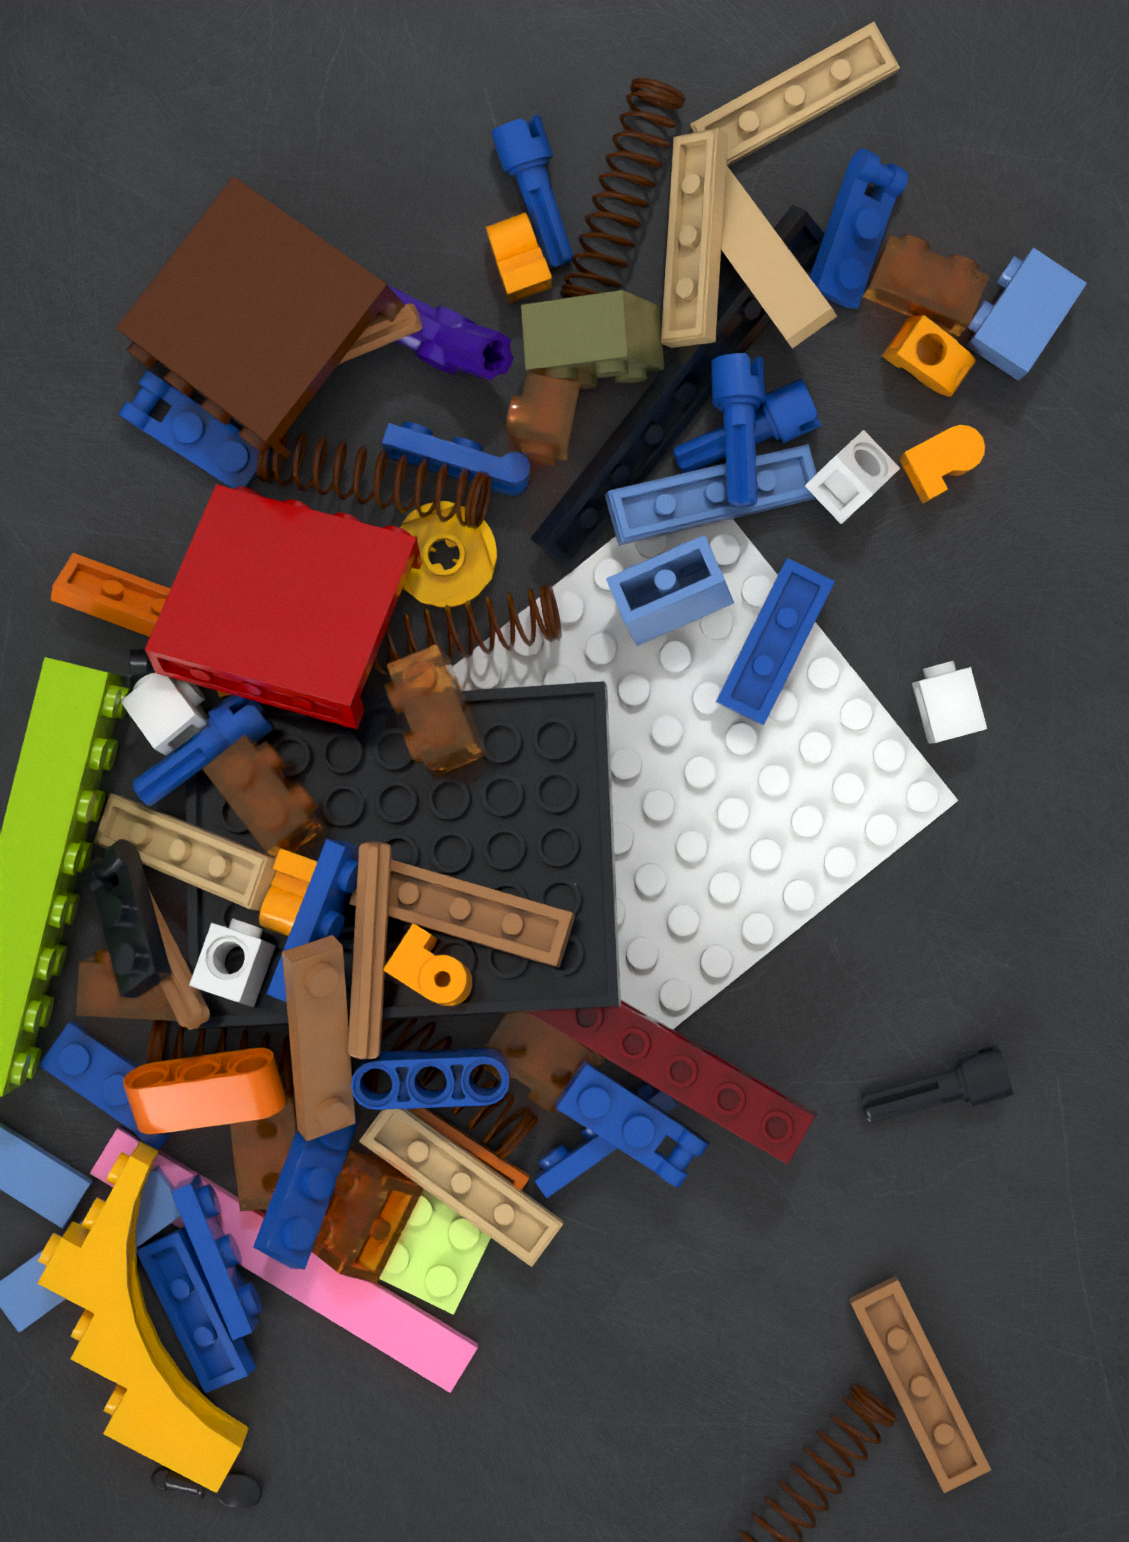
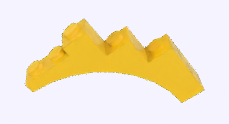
[37,1141,249,1493]

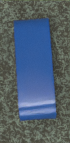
[351,1047,511,1110]

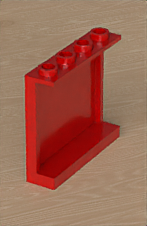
[145,484,422,729]

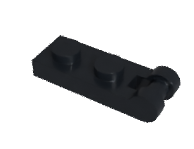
[81,839,172,999]

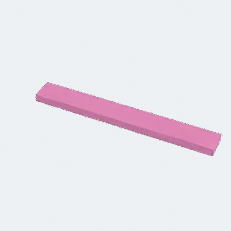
[90,1126,478,1393]

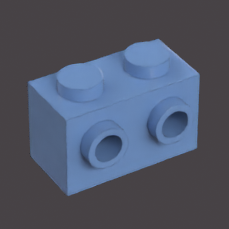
[966,248,1087,381]
[606,535,734,646]

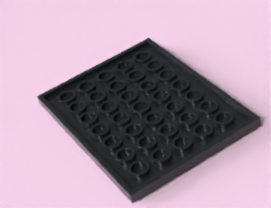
[186,681,621,1030]

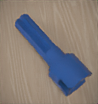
[491,115,573,269]
[711,353,766,508]
[673,378,822,473]
[133,695,275,806]

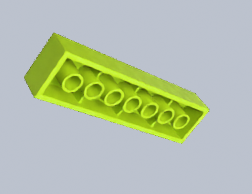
[0,657,131,1097]

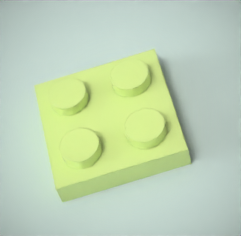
[359,1174,491,1315]

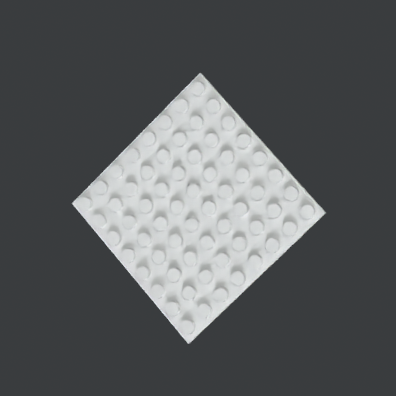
[419,519,958,1029]

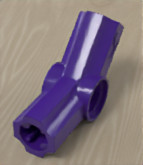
[375,285,514,381]

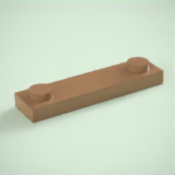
[349,859,576,968]
[282,935,356,1141]
[849,1276,991,1493]

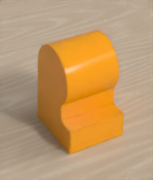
[485,212,552,304]
[881,315,976,397]
[898,425,985,504]
[259,848,317,937]
[383,923,472,1006]

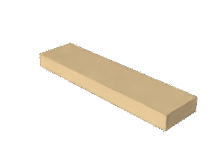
[689,22,900,167]
[661,128,728,348]
[721,165,837,349]
[93,793,276,911]
[359,1109,563,1267]

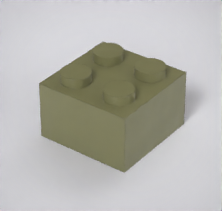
[521,290,664,390]

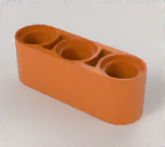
[123,1048,287,1134]

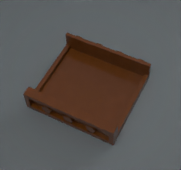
[116,176,405,459]

